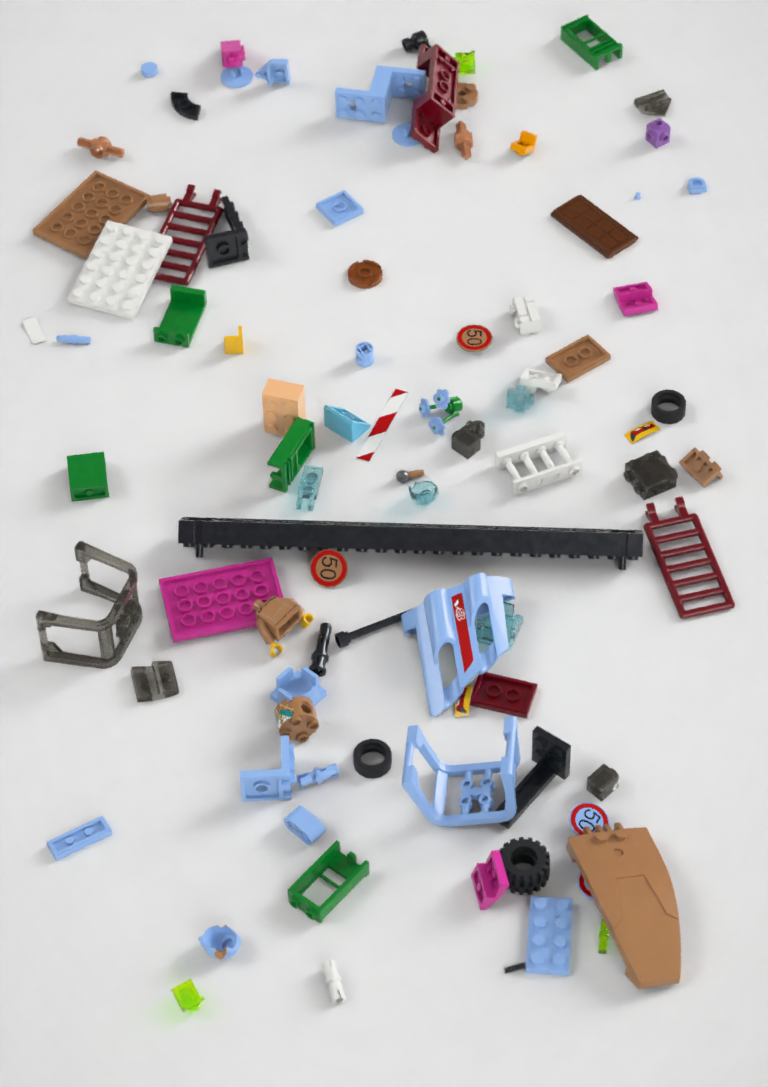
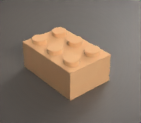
[262,378,306,436]

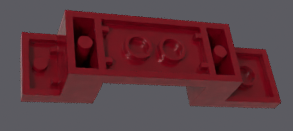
[410,43,460,153]

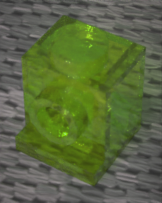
[454,50,475,74]

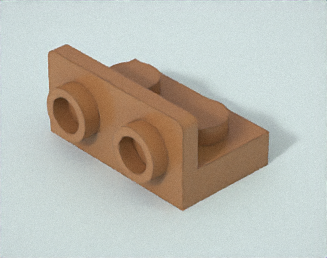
[679,447,723,488]

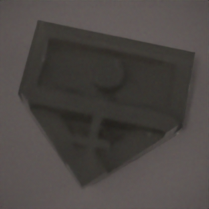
[634,89,672,116]

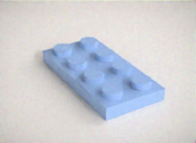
[526,896,573,976]

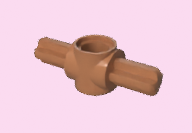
[454,121,473,160]
[77,136,125,159]

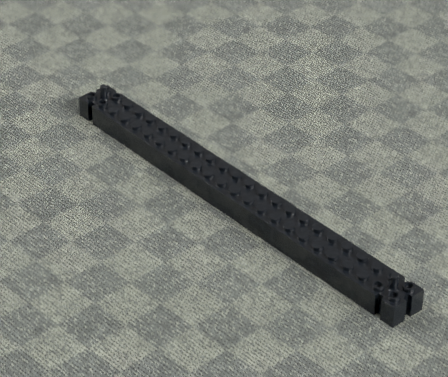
[178,517,643,570]

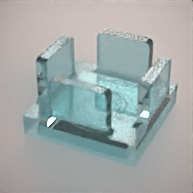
[476,602,523,651]

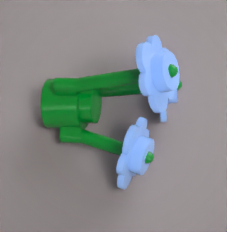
[419,389,463,436]

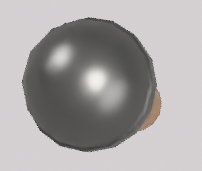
[396,470,424,483]

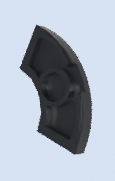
[171,92,201,121]

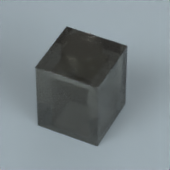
[586,764,619,802]

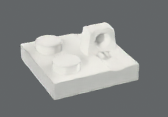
[519,369,562,393]

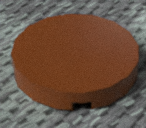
[348,260,383,289]

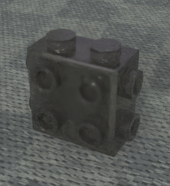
[623,450,678,500]

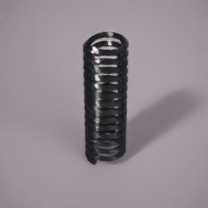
[504,962,526,974]

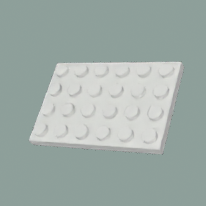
[67,220,173,320]

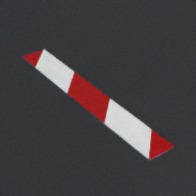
[356,389,408,461]

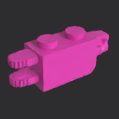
[220,40,245,68]

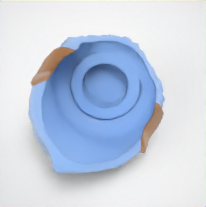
[198,925,241,960]

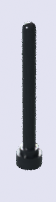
[334,607,415,648]

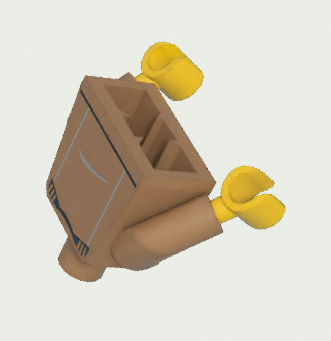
[252,596,313,658]

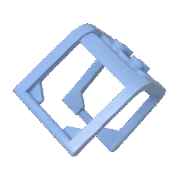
[402,716,521,827]

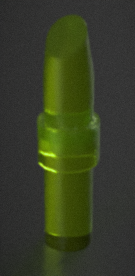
[598,919,610,954]

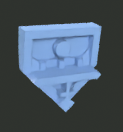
[255,59,291,87]

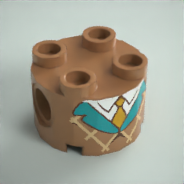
[274,696,319,743]

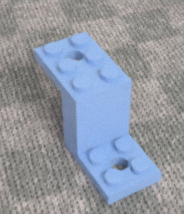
[335,65,426,123]

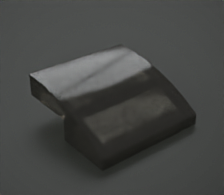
[130,661,179,702]

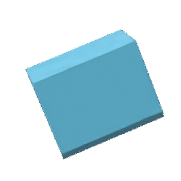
[324,405,371,443]

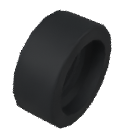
[651,389,686,424]
[353,739,392,779]

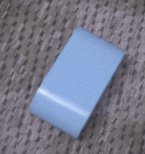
[283,806,326,845]

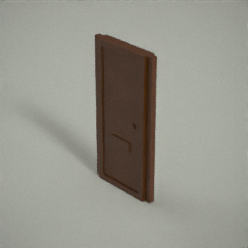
[551,195,638,259]

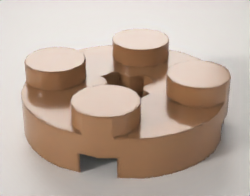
[456,82,478,110]

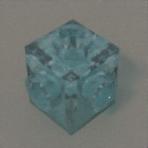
[506,385,534,412]

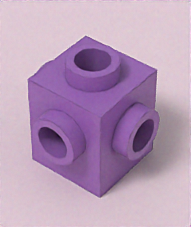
[646,118,671,149]

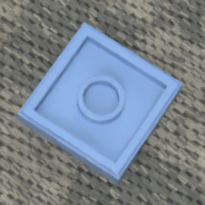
[316,190,364,227]

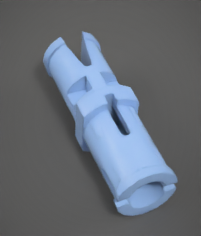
[296,764,339,788]

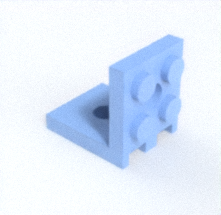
[240,735,295,801]

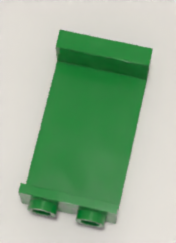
[153,285,207,348]

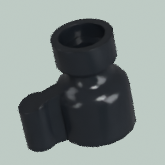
[402,30,431,52]

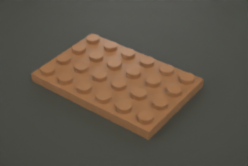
[33,170,150,260]

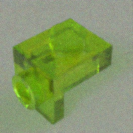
[171,979,205,1013]

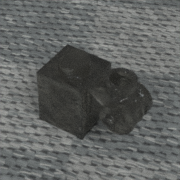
[451,420,485,459]

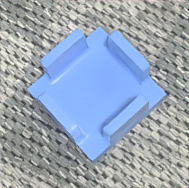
[270,666,327,706]

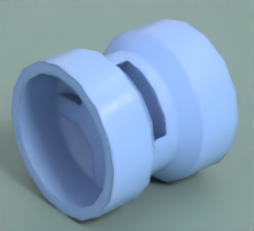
[355,342,374,367]

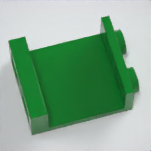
[67,452,109,502]

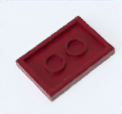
[470,672,538,719]

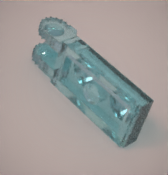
[296,465,323,511]

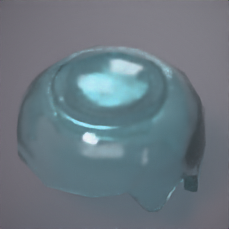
[409,481,439,506]

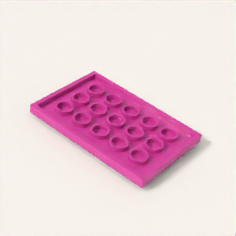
[159,557,283,643]

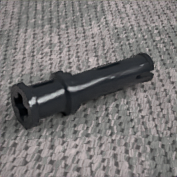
[309,623,332,677]

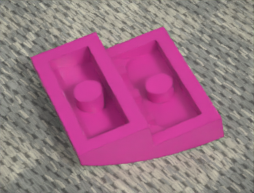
[613,282,658,316]
[471,851,509,910]

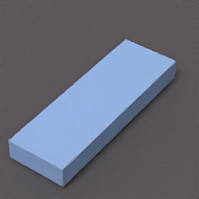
[47,816,112,861]

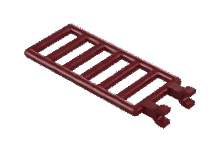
[154,184,223,286]
[643,496,735,619]

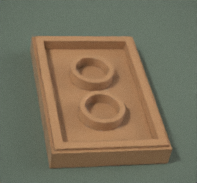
[545,335,611,383]

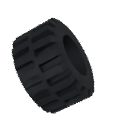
[499,837,550,895]

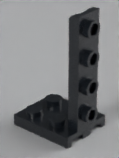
[204,196,249,269]
[495,726,571,829]

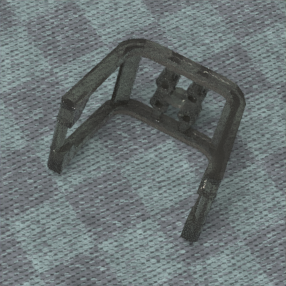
[36,541,143,669]

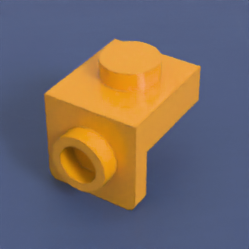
[510,130,537,156]

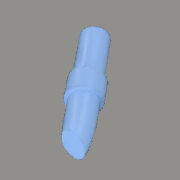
[56,335,91,344]

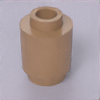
[146,193,172,213]

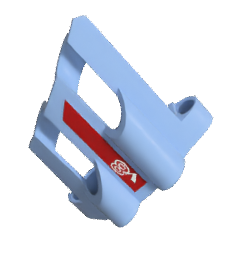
[401,573,515,717]

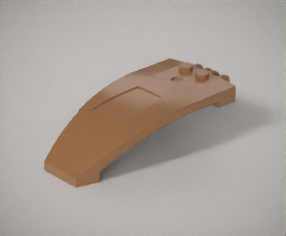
[566,822,681,989]

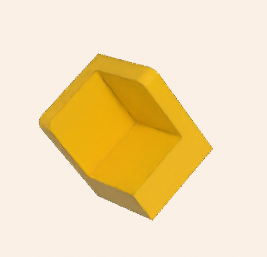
[224,326,243,354]

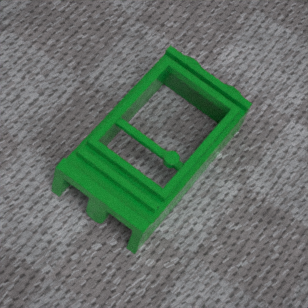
[561,15,623,70]
[267,417,315,493]
[288,840,369,924]

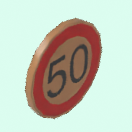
[456,325,492,352]
[310,549,348,587]

